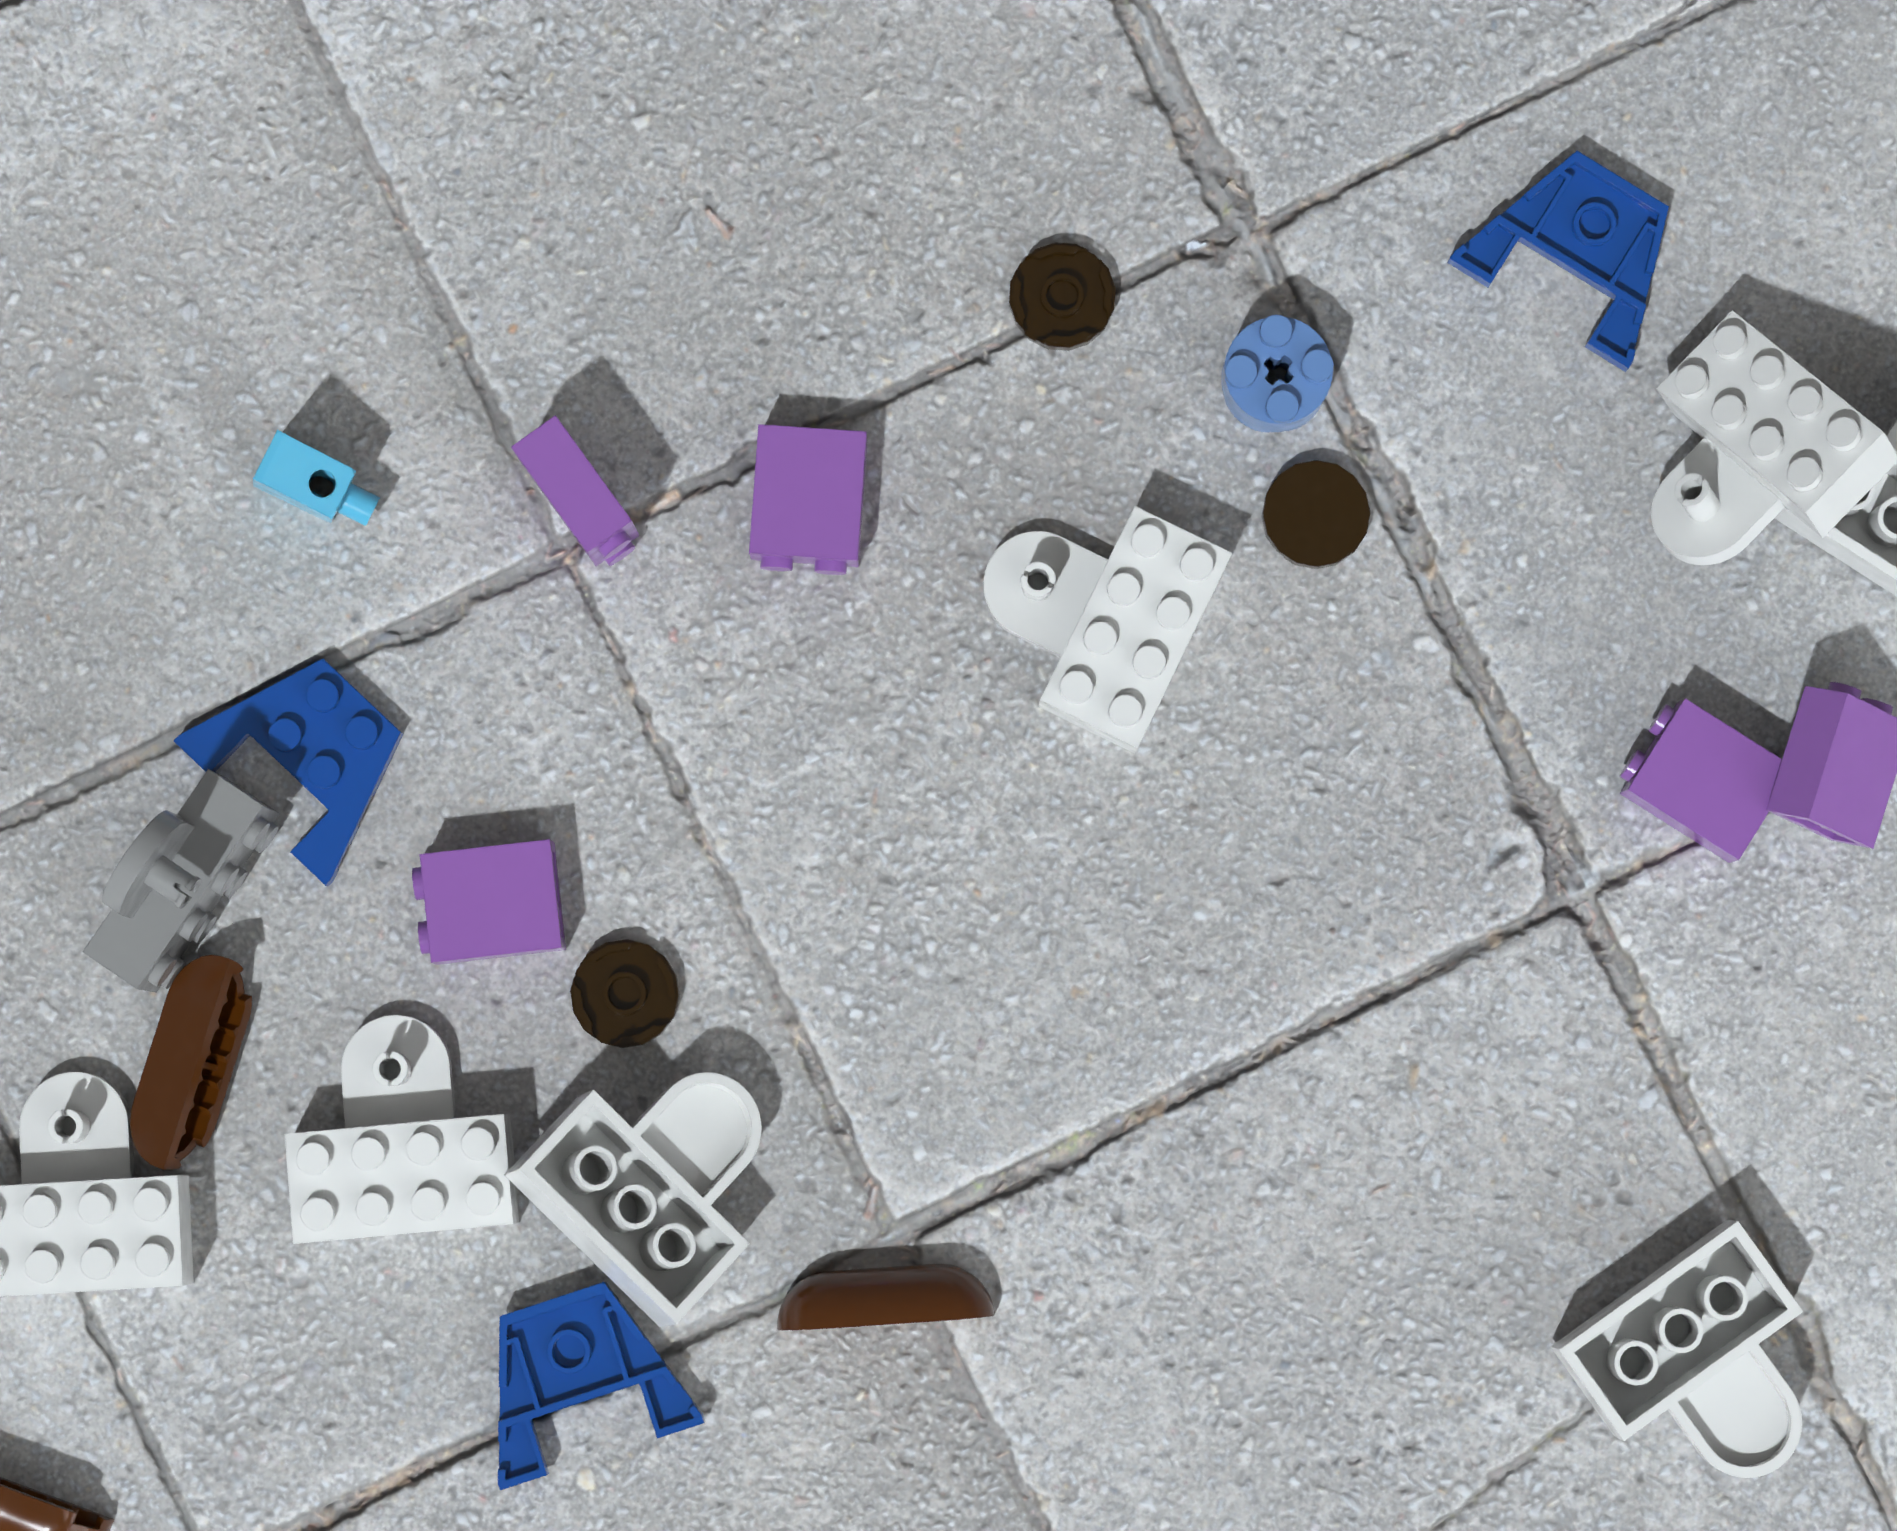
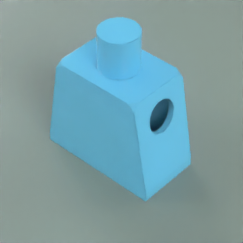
[253,430,380,526]

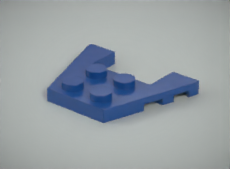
[1447,151,1669,372]
[174,659,403,886]
[498,1281,705,1490]

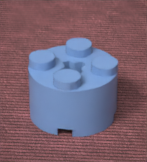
[1221,315,1334,433]

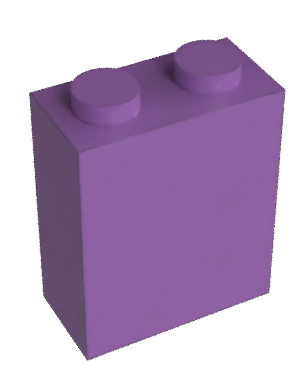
[511,415,640,567]
[749,424,868,575]
[1766,682,1897,849]
[1620,698,1782,863]
[412,839,566,965]

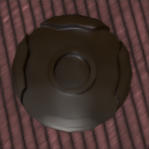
[1009,242,1116,351]
[1261,460,1370,569]
[570,939,680,1048]

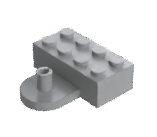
[83,769,280,993]

